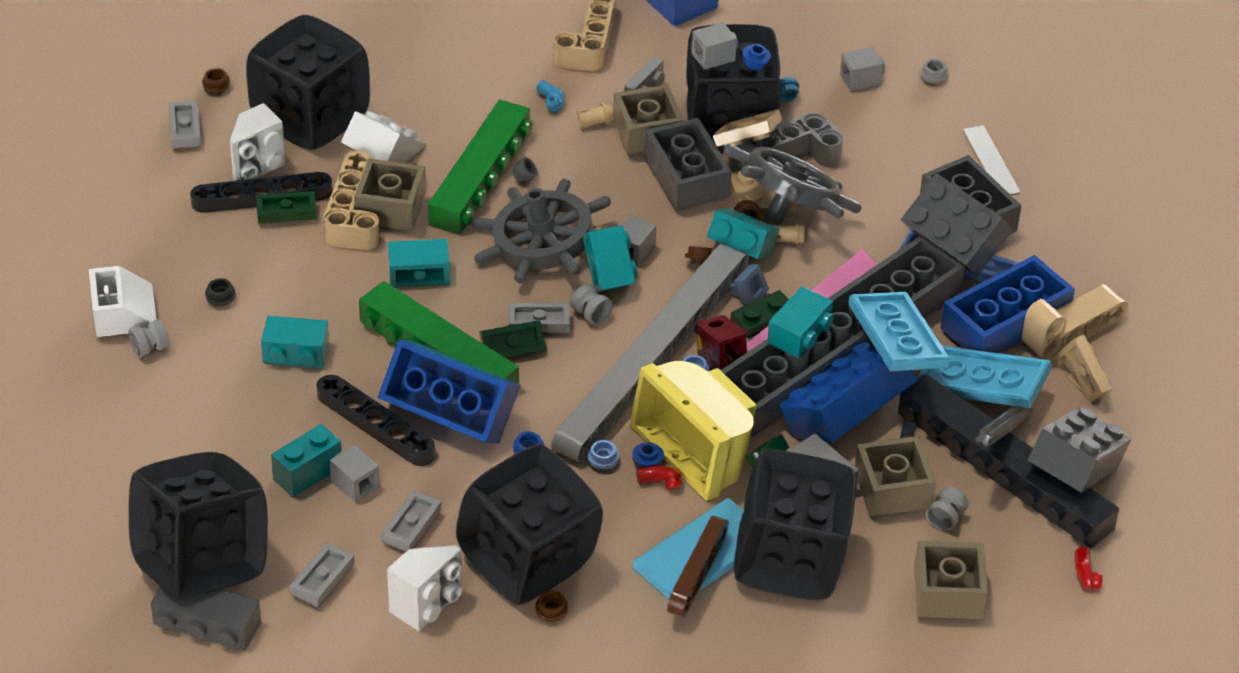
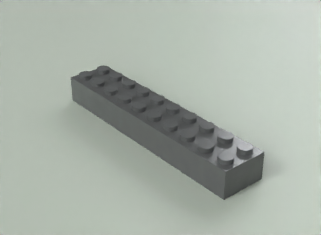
[720,236,965,437]

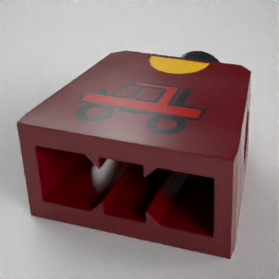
[694,315,747,371]

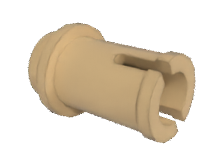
[577,103,614,129]
[769,222,804,246]

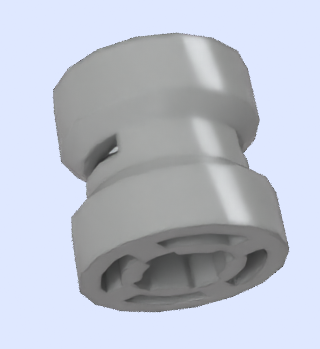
[570,284,612,325]
[128,319,169,358]
[926,487,969,532]

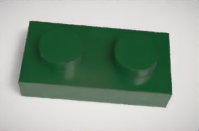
[256,191,317,223]
[730,290,789,339]
[479,320,546,358]

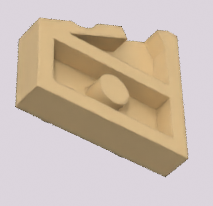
[1052,335,1112,403]

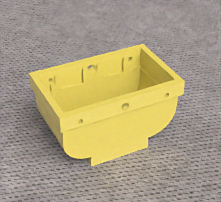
[630,361,757,501]

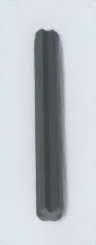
[975,406,1032,447]

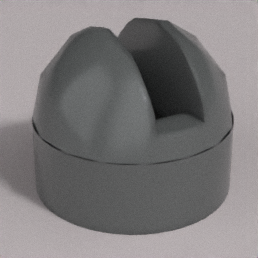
[513,157,538,182]

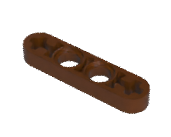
[667,516,729,618]

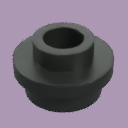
[205,278,236,306]

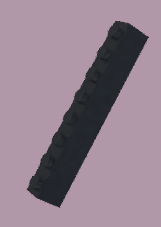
[898,373,1119,549]

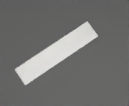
[963,125,1021,194]

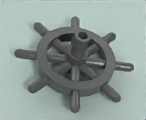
[723,141,862,224]
[472,178,611,283]

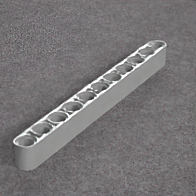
[551,244,749,463]

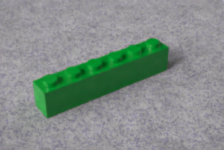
[428,99,533,235]
[359,281,519,384]

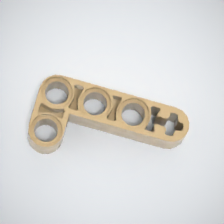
[553,0,616,72]
[324,150,380,251]
[1021,285,1128,360]

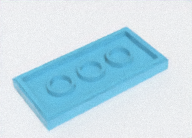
[848,292,950,371]
[916,346,1052,408]
[633,498,744,599]

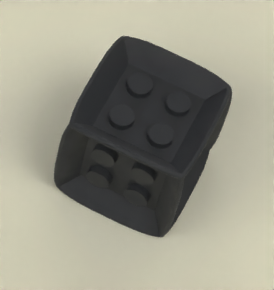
[246,15,370,150]
[686,24,781,146]
[456,444,603,605]
[734,450,856,599]
[129,452,268,596]

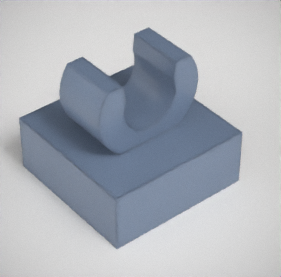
[729,265,769,306]

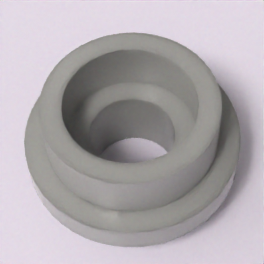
[920,58,948,84]

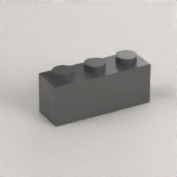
[150,587,261,651]

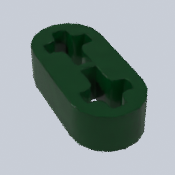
[746,434,790,469]

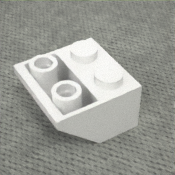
[230,103,286,181]
[341,110,426,163]
[89,266,157,337]
[387,546,463,631]

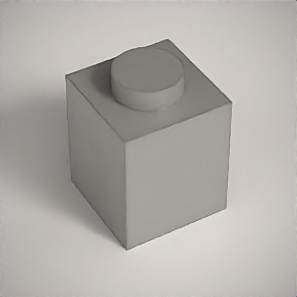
[692,22,738,70]
[840,47,885,91]
[623,215,657,267]
[330,444,380,502]

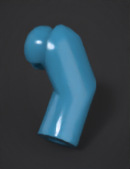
[536,80,564,111]

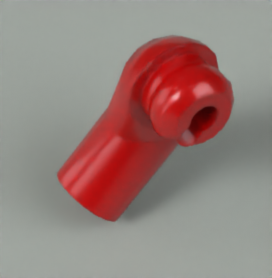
[636,465,683,490]
[1074,547,1103,590]

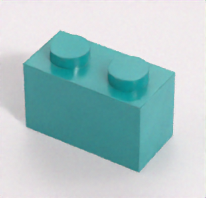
[707,208,780,259]
[582,225,637,292]
[388,239,450,288]
[767,286,834,358]
[261,315,329,368]
[271,423,342,498]

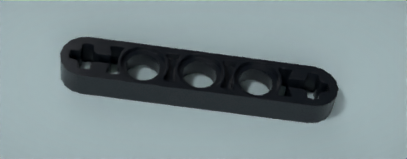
[190,172,333,212]
[316,374,435,466]

